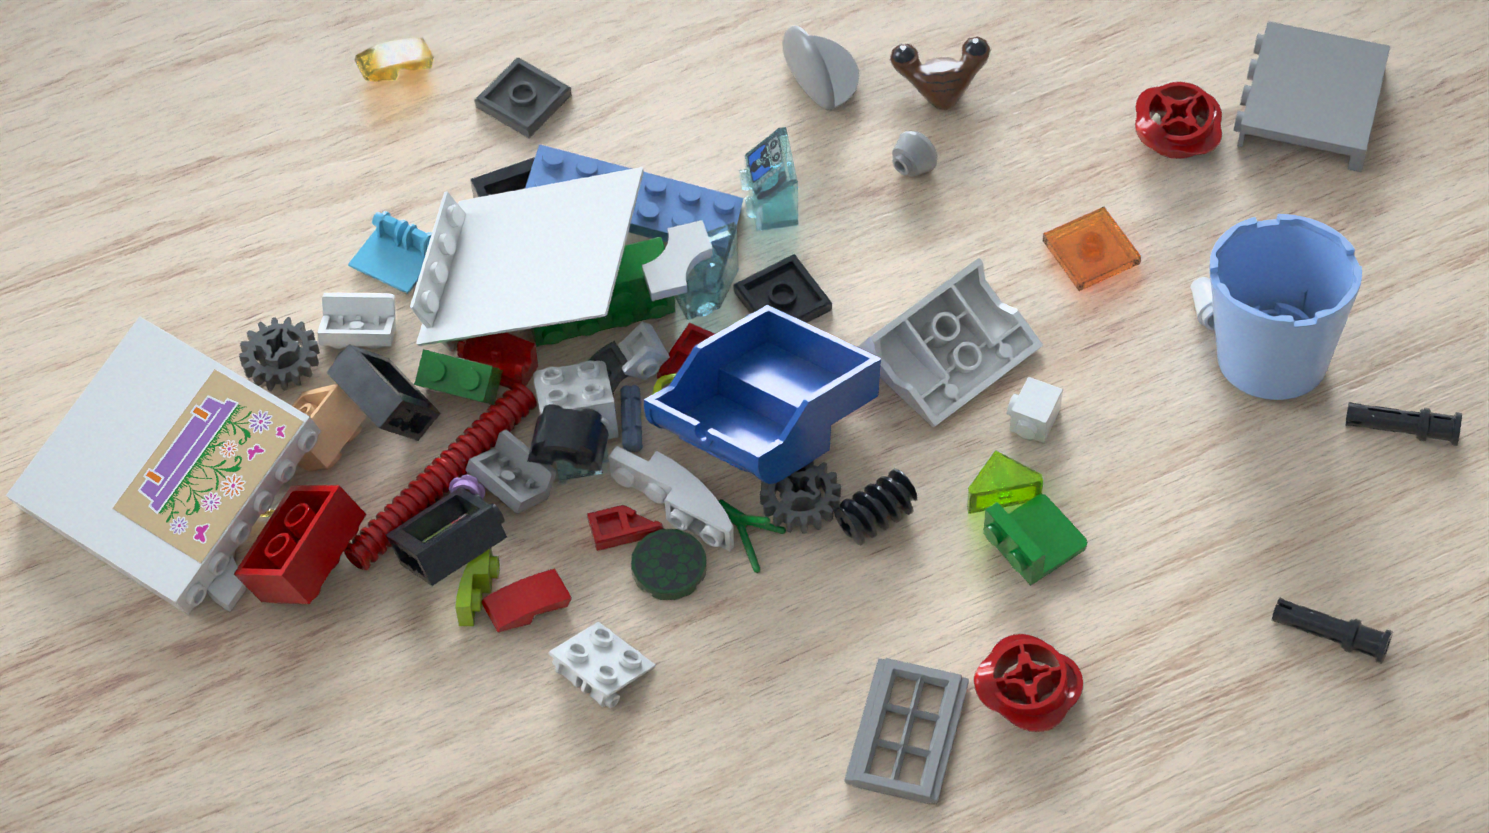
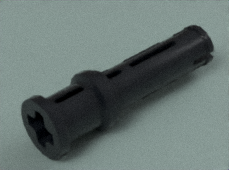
[1345,402,1462,446]
[1272,598,1393,664]

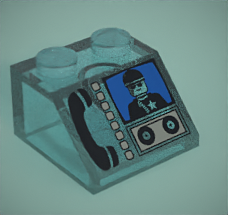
[739,127,798,231]

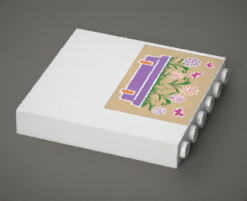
[6,316,321,615]

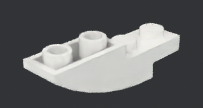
[609,446,734,551]

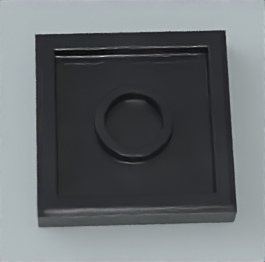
[733,254,832,323]

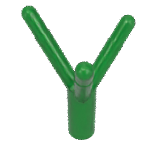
[718,499,786,573]

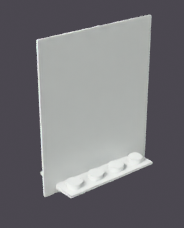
[410,167,644,351]

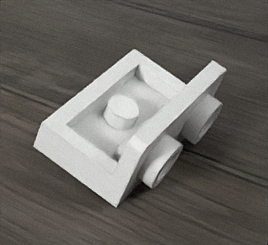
[318,293,397,349]

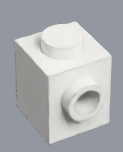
[1006,377,1063,443]

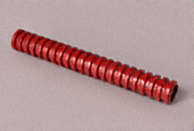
[344,383,537,571]

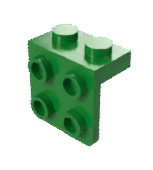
[983,494,1087,586]

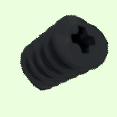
[833,468,917,546]

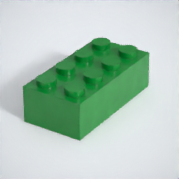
[531,237,675,347]

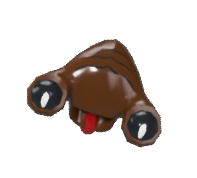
[890,37,991,111]

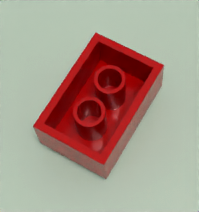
[234,485,367,604]

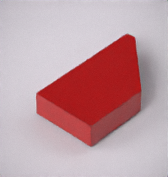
[657,322,715,379]
[587,505,664,551]

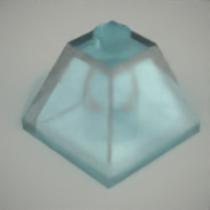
[675,222,739,320]

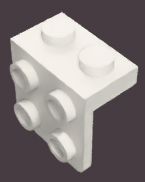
[533,361,619,439]

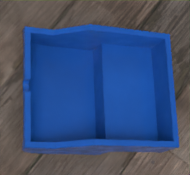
[644,305,881,484]

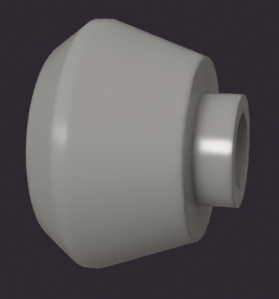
[892,131,937,177]

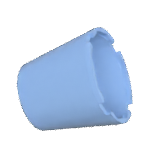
[1209,214,1362,400]

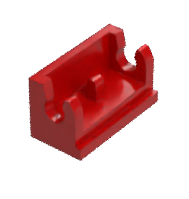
[457,332,539,389]

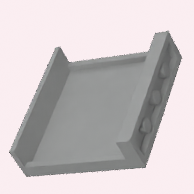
[1233,21,1390,172]

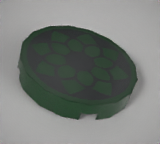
[631,529,707,600]

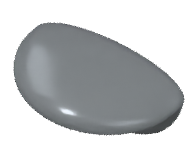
[782,26,859,110]

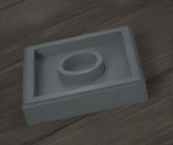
[475,57,572,138]

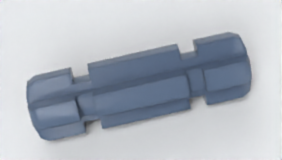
[620,385,643,452]

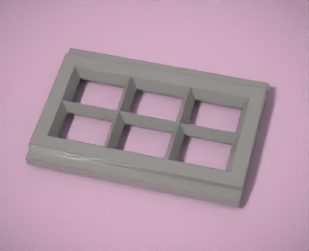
[845,658,969,804]

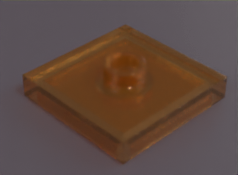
[1042,207,1141,291]

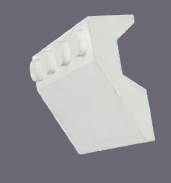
[857,258,1043,427]

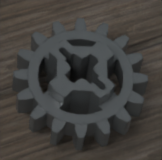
[239,317,320,391]
[760,460,841,534]

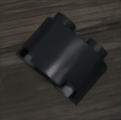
[527,404,609,471]

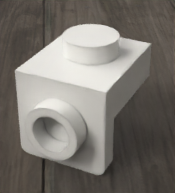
[618,322,670,380]

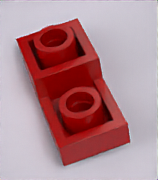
[481,568,572,633]

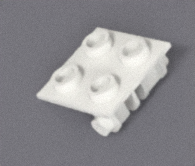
[549,622,655,708]

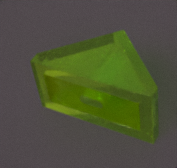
[967,450,1043,514]

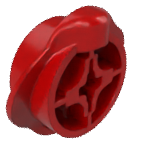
[1135,82,1222,159]
[973,634,1084,732]

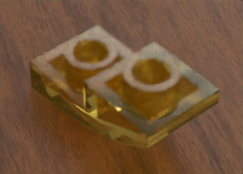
[354,38,434,82]

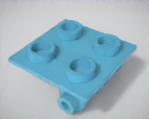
[348,211,432,294]

